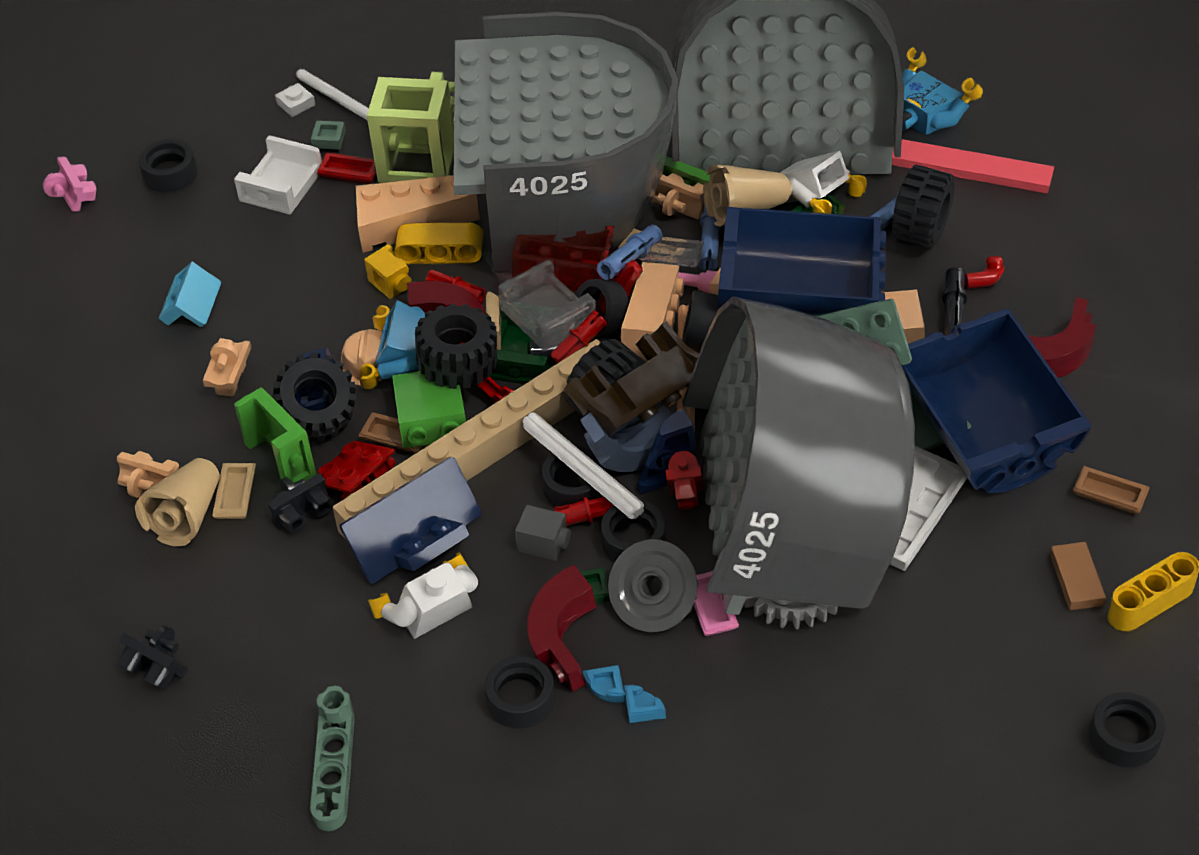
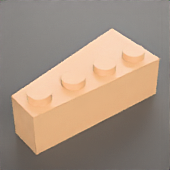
[356,175,480,253]
[621,262,684,362]

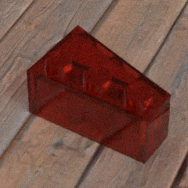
[512,225,615,296]

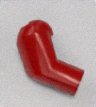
[965,255,1005,289]

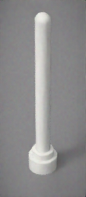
[296,69,369,120]

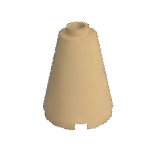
[703,164,792,226]
[135,458,220,547]

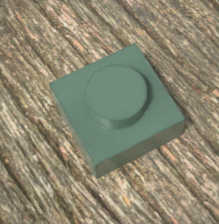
[311,121,346,149]

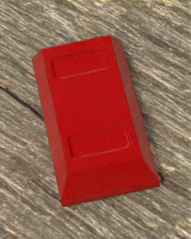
[317,153,376,184]

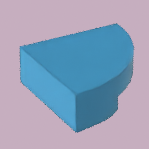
[583,665,625,703]
[624,685,666,723]

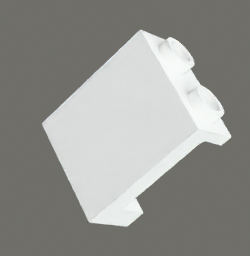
[234,135,322,215]

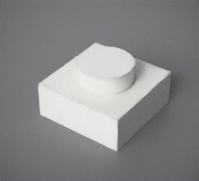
[275,83,315,117]

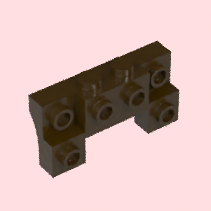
[564,321,699,437]

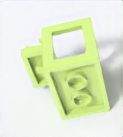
[367,72,455,183]

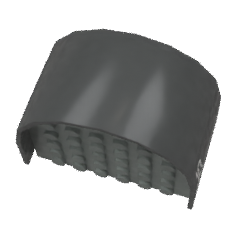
[672,0,904,174]
[454,12,678,273]
[682,296,915,615]

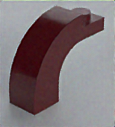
[407,281,485,314]
[1028,297,1097,378]
[527,564,597,692]

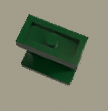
[489,303,565,385]

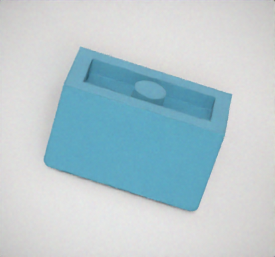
[159,262,221,327]

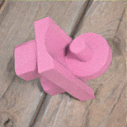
[43,157,96,212]

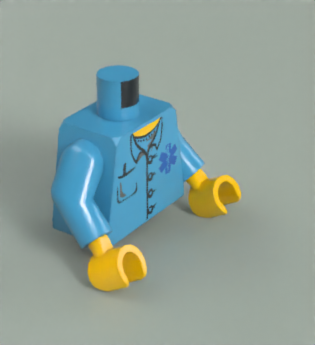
[902,47,982,134]
[359,300,425,389]

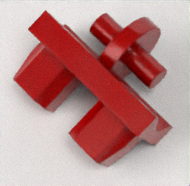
[666,451,704,510]

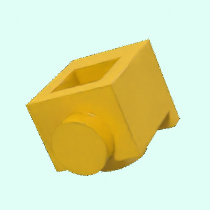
[364,244,412,299]

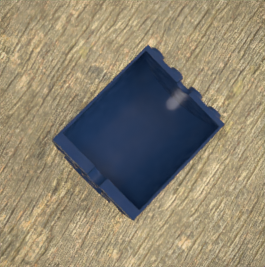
[718,207,886,316]
[901,308,1091,494]

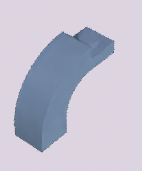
[580,405,673,472]

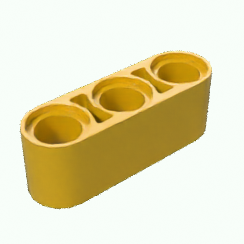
[394,223,484,264]
[1108,552,1199,631]

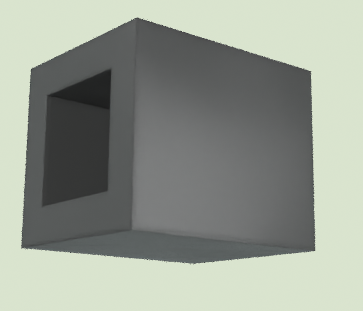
[515,505,571,561]

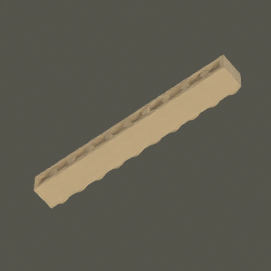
[333,339,600,540]

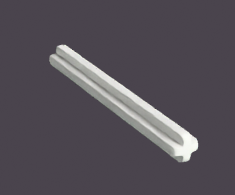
[522,412,644,520]

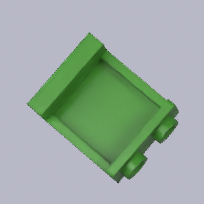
[392,371,466,448]
[234,387,316,483]

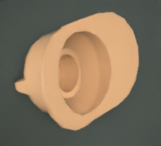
[340,329,383,386]

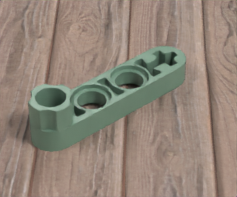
[310,686,355,831]

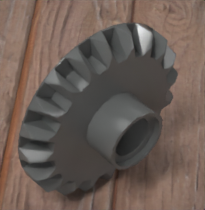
[608,539,699,632]

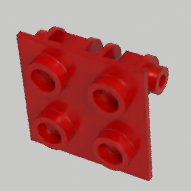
[316,440,396,500]

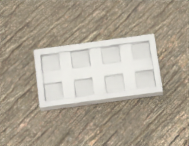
[890,446,967,571]

